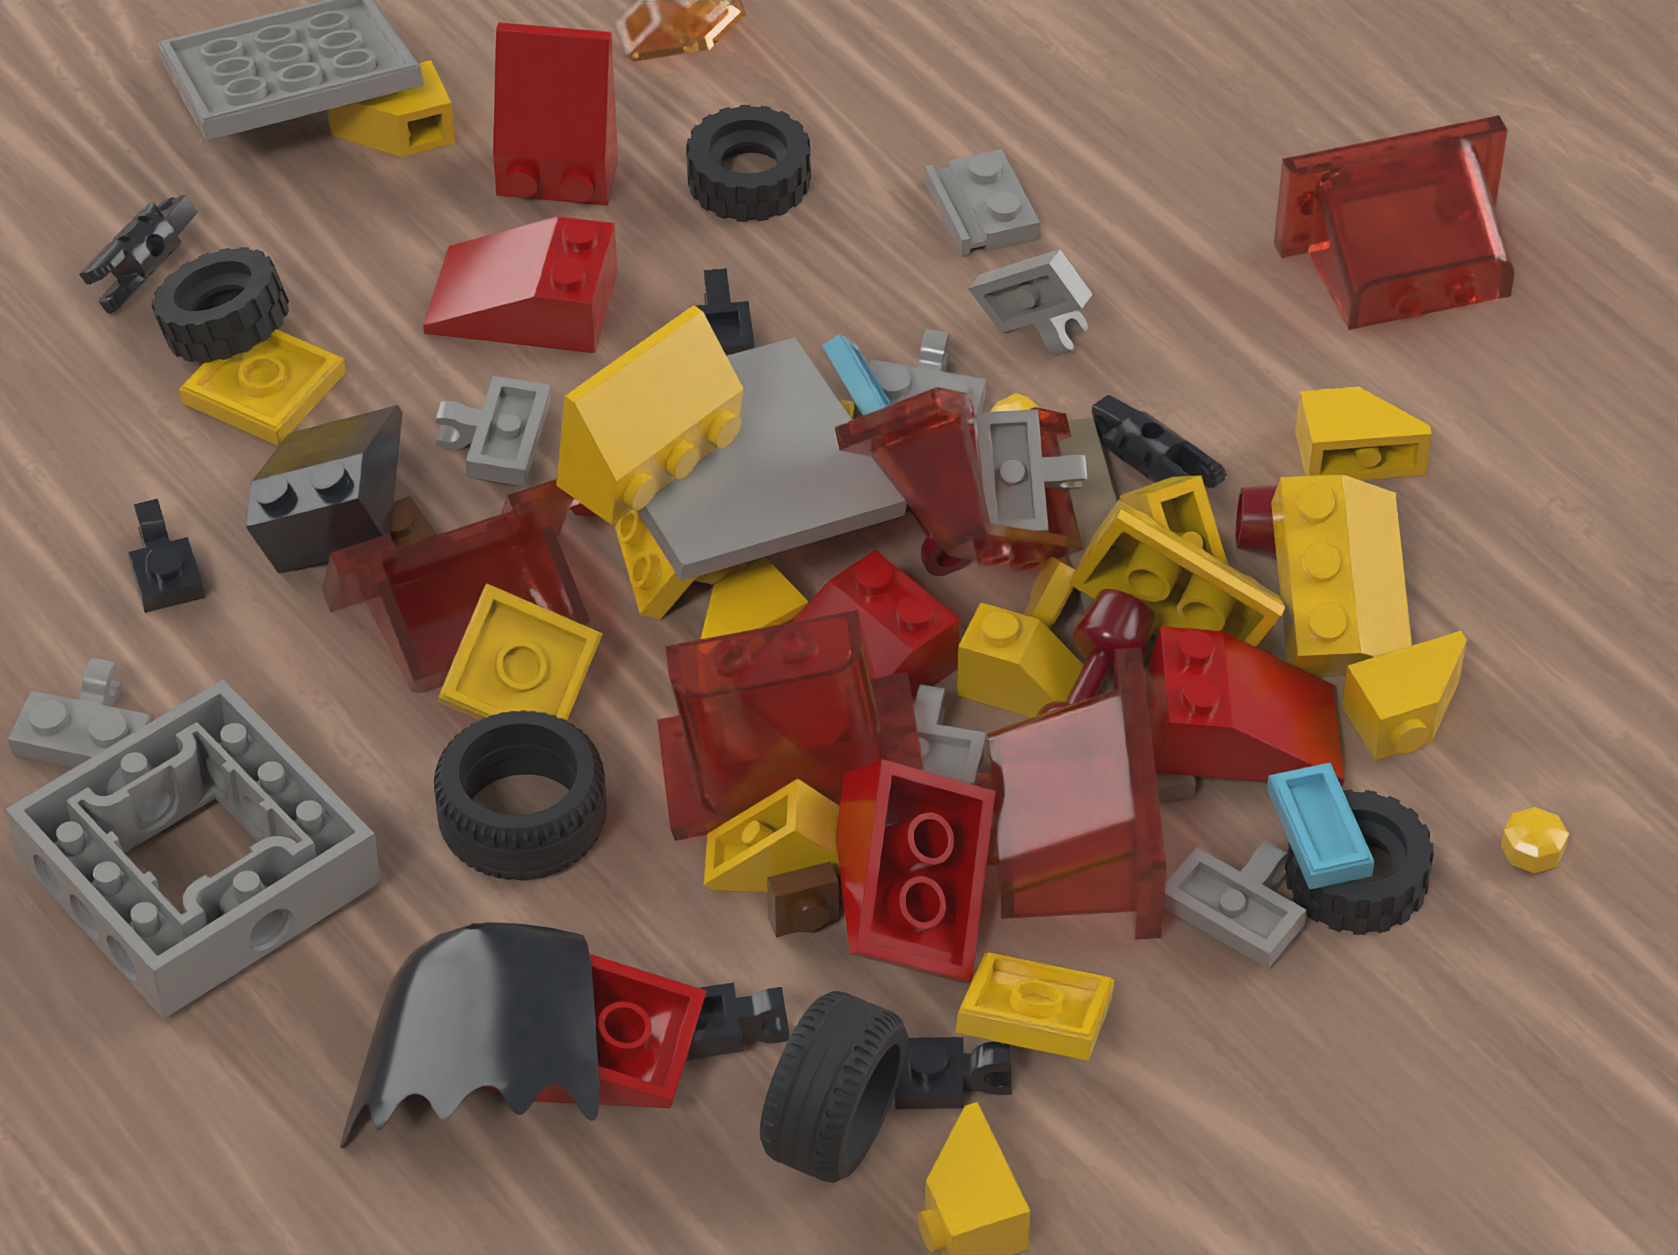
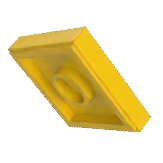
[179,329,346,446]
[436,584,603,721]
[955,952,1115,1061]

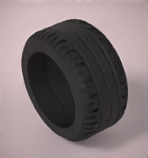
[434,710,607,880]
[760,991,908,1183]

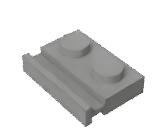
[924,149,1040,257]

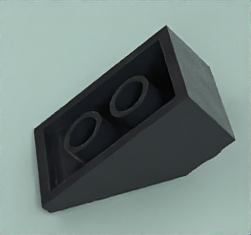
[246,405,403,573]

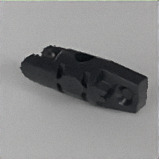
[79,195,197,314]
[1091,395,1227,489]

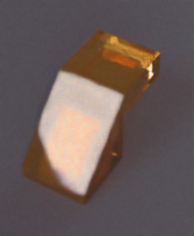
[615,0,746,62]

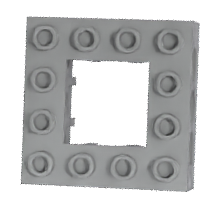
[5,680,381,1019]

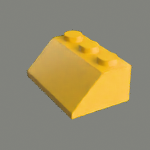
[556,305,743,525]
[1271,474,1412,677]
[1069,500,1285,647]

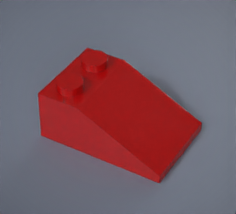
[493,22,618,206]
[423,217,618,353]
[735,549,960,765]
[1145,626,1345,788]
[836,759,996,984]
[483,954,706,1109]

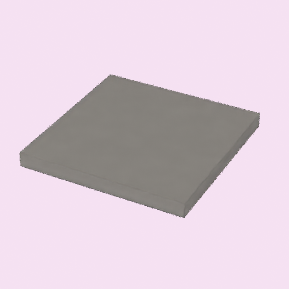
[157,0,424,141]
[637,337,907,581]

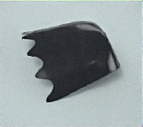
[340,922,600,1148]

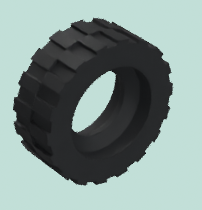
[686,105,811,222]
[151,247,289,363]
[1285,789,1434,935]

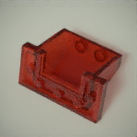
[1274,115,1515,330]
[834,387,1083,572]
[322,479,590,693]
[657,610,925,841]
[977,648,1167,940]

